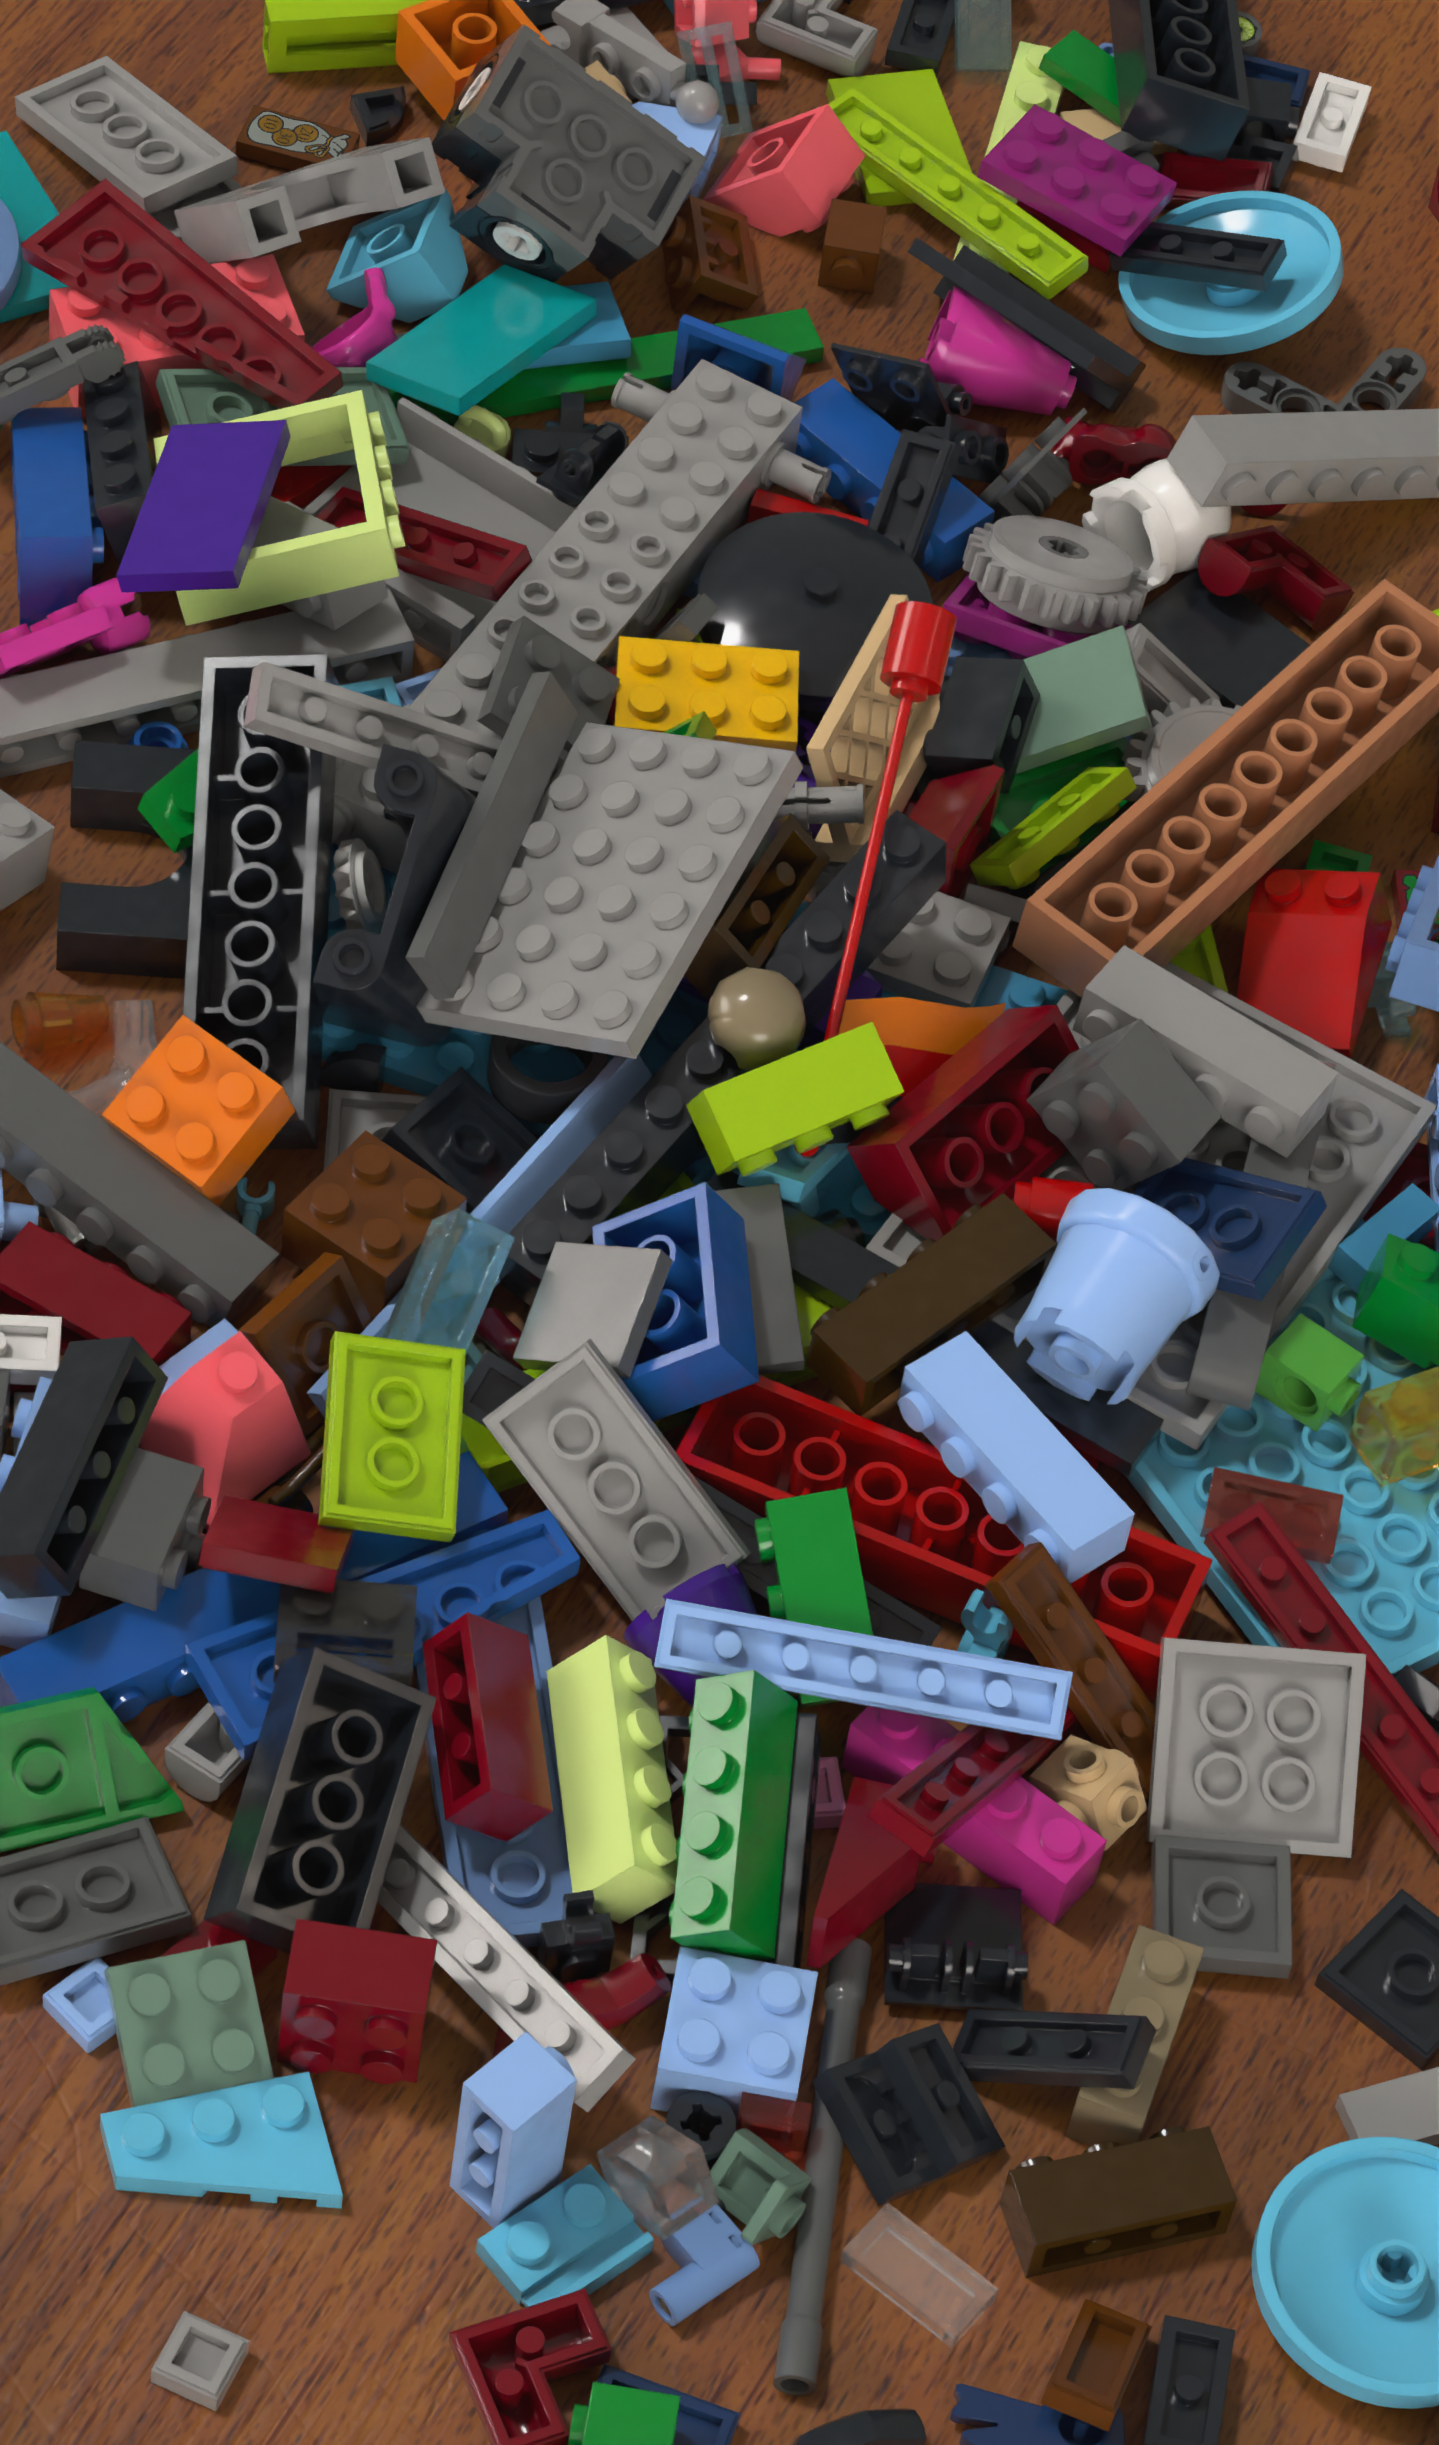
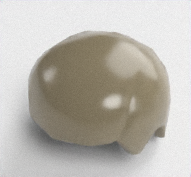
[708,967,806,1071]

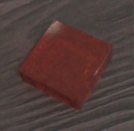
[736,2092,812,2160]

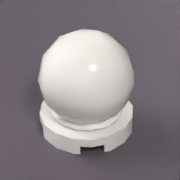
[1082,459,1232,591]

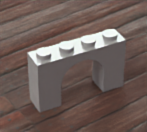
[174,137,446,263]

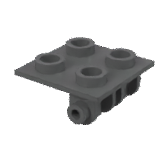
[978,408,1087,524]

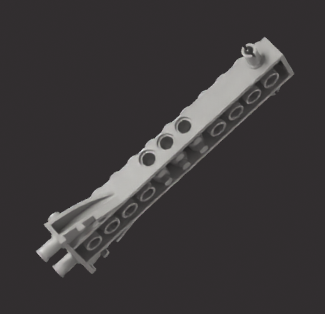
[332,359,832,875]

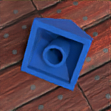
[670,314,806,401]

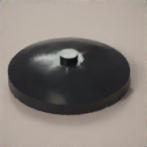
[696,512,933,712]

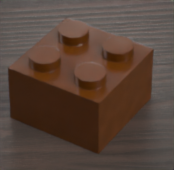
[281,1130,467,1318]

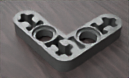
[1220,348,1427,414]

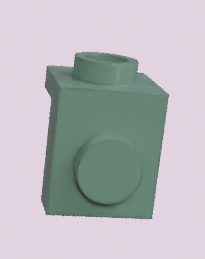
[699,2128,812,2245]

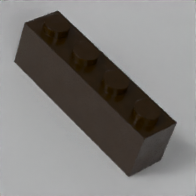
[806,1193,1057,1416]

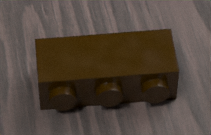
[684,813,830,999]
[1000,2126,1237,2278]

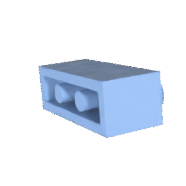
[449,2031,577,2229]

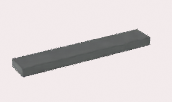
[405,671,578,999]

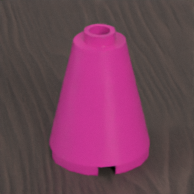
[920,286,1077,416]

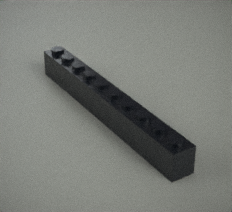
[496,810,946,1306]

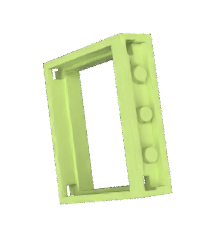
[154,390,405,626]

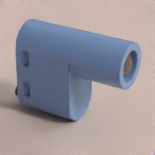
[649,2198,760,2326]

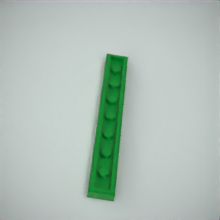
[388,308,824,427]

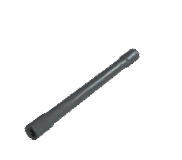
[773,1938,872,2396]

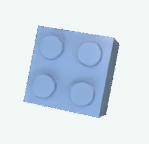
[650,1946,818,2135]

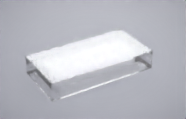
[840,2202,999,2348]

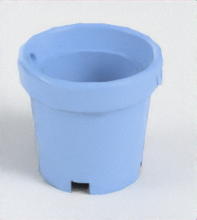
[1014,1188,1220,1404]

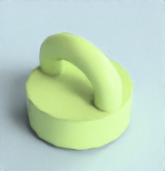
[454,405,511,458]

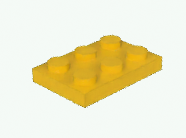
[614,636,799,753]

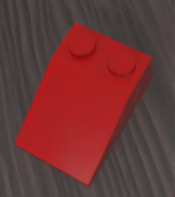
[1236,868,1392,1058]

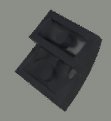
[812,2023,1005,2206]

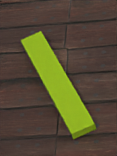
[829,87,1088,300]

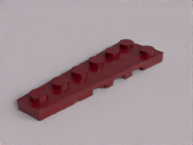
[20,178,343,409]

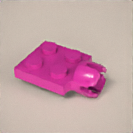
[0,578,150,679]

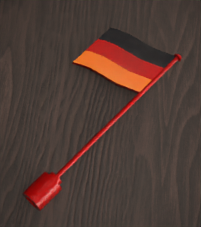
[794,601,1006,1157]

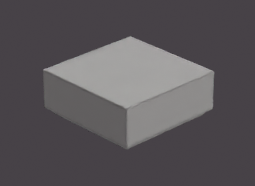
[150,2311,250,2411]

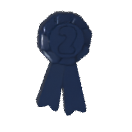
[950,2383,1125,2445]

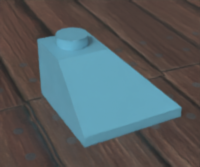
[326,187,469,323]

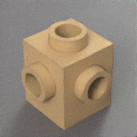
[1029,1735,1148,1851]

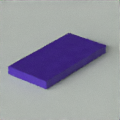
[116,420,291,593]

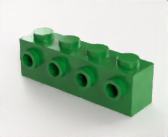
[669,1670,798,1961]

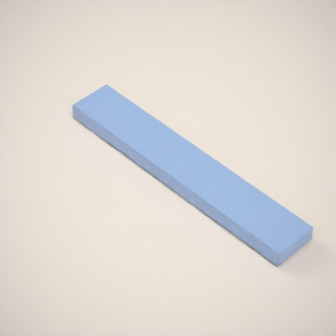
[654,1599,1073,1741]

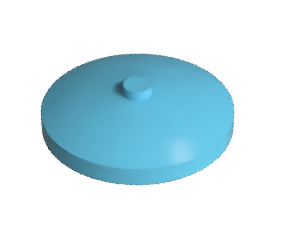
[1118,191,1344,355]
[1251,2137,1439,2409]

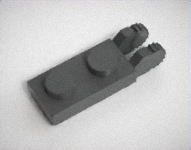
[0,324,126,425]

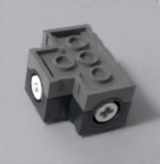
[431,24,707,282]

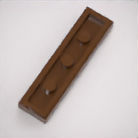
[985,1542,1156,1799]

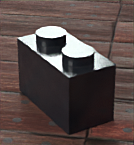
[923,656,1040,794]

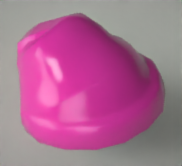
[312,267,398,367]

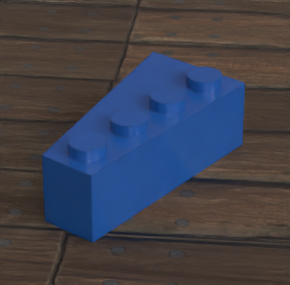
[11,407,104,632]

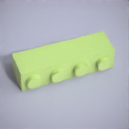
[546,1635,678,1924]

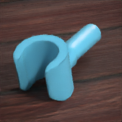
[237,1177,275,1235]

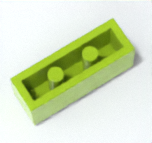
[686,1022,904,1177]

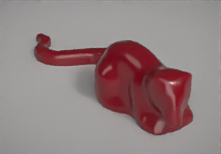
[1051,417,1287,517]

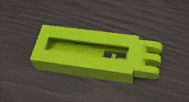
[262,0,427,74]

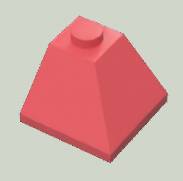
[138,1331,311,1531]

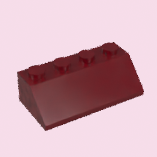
[846,1005,1080,1241]

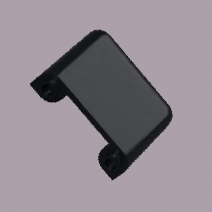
[313,744,476,1047]

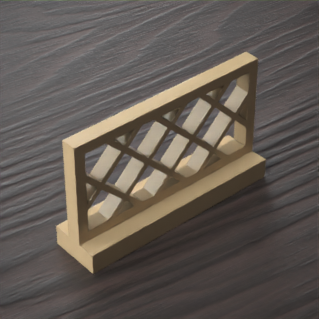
[806,594,940,862]

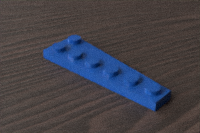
[185,1509,580,1761]

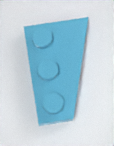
[100,2071,343,2209]

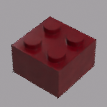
[277,1918,437,2084]

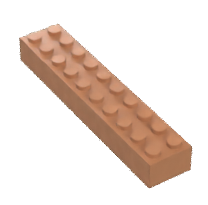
[1012,579,1439,998]

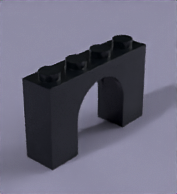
[56,741,197,979]

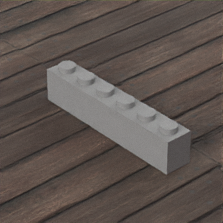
[1167,409,1439,507]

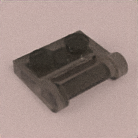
[273,1580,417,1687]

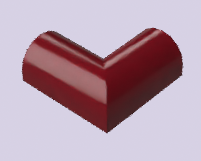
[1198,525,1355,631]
[448,2288,611,2445]

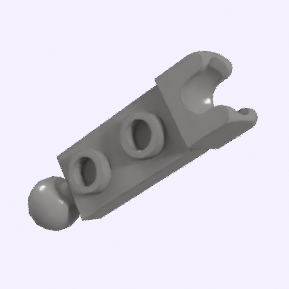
[551,0,720,124]

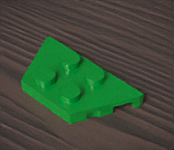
[0,1687,184,1852]

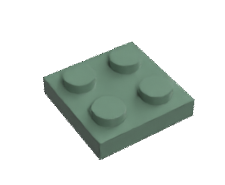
[104,1940,274,2108]

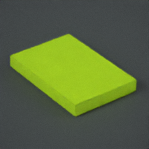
[826,69,972,207]
[318,1331,466,1542]

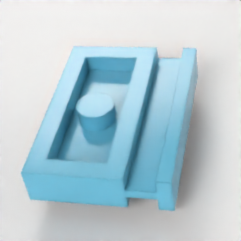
[476,2164,654,2307]

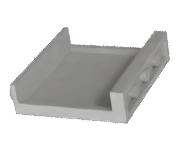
[285,397,578,662]

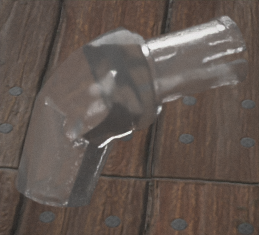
[68,1000,160,1119]

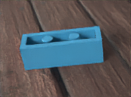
[1328,1183,1439,1293]

